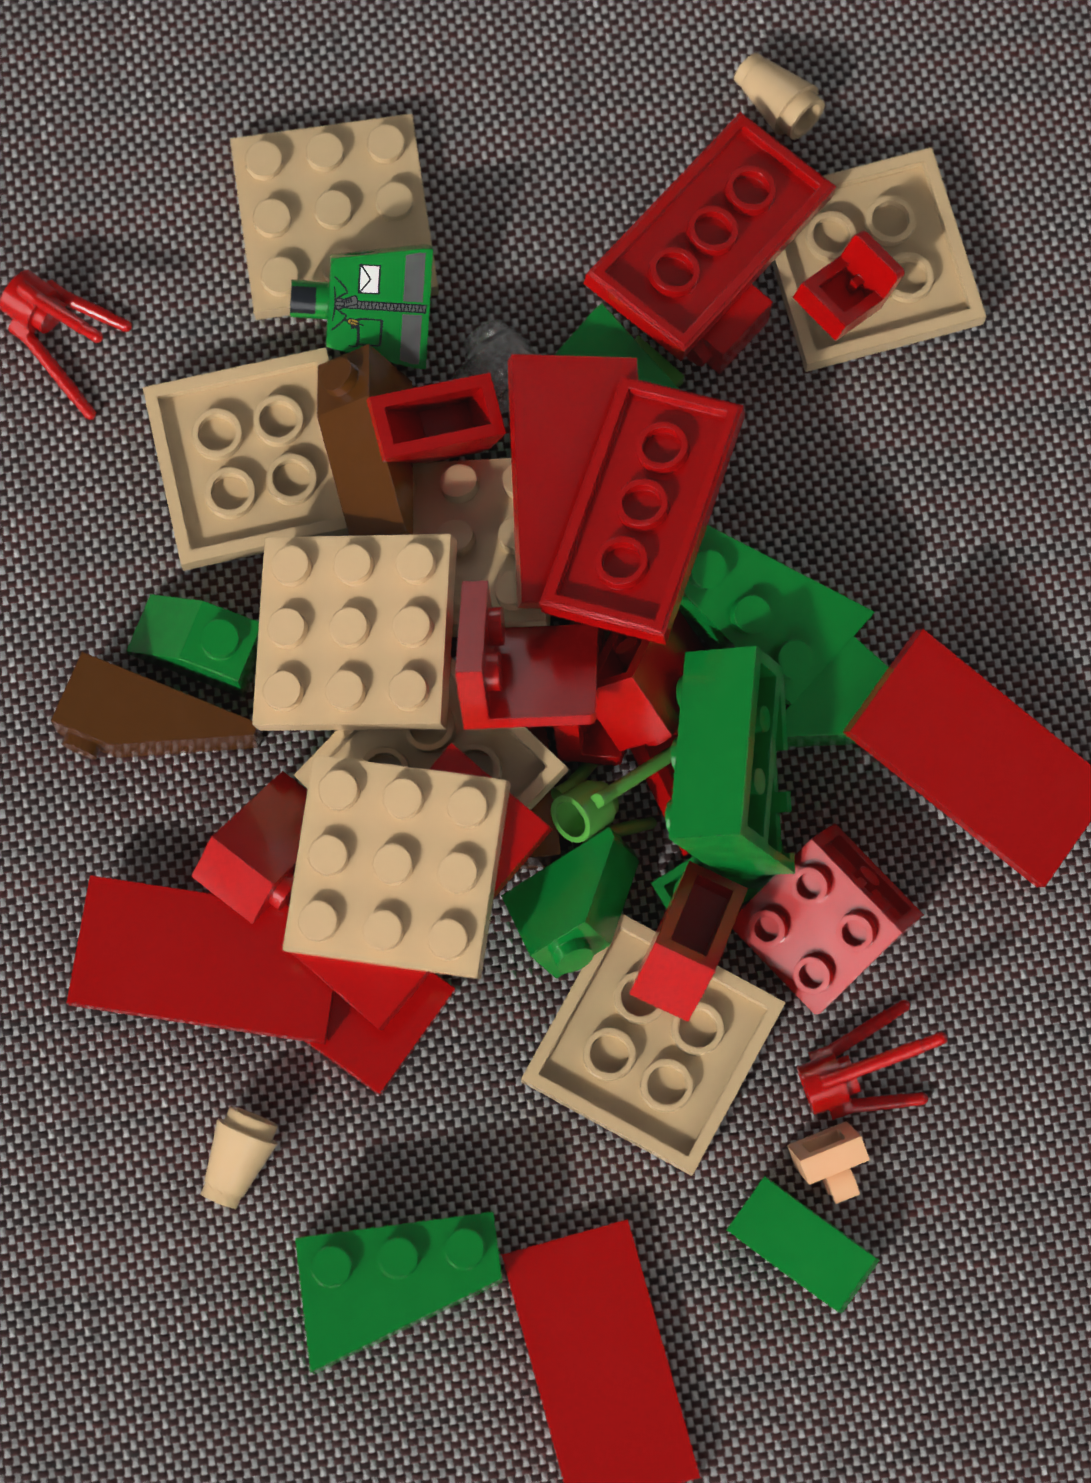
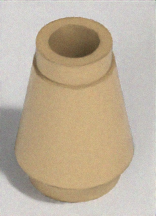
[734,53,825,139]
[201,1106,278,1209]

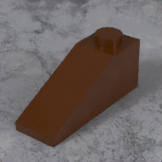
[317,344,413,536]
[51,652,264,759]

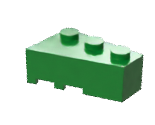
[679,525,875,705]
[295,1212,502,1374]

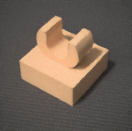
[787,1121,870,1204]

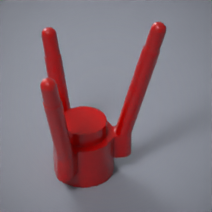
[0,269,132,420]
[796,999,948,1120]

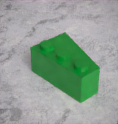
[665,646,795,877]

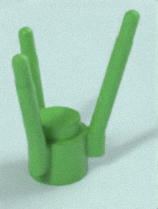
[551,746,671,843]

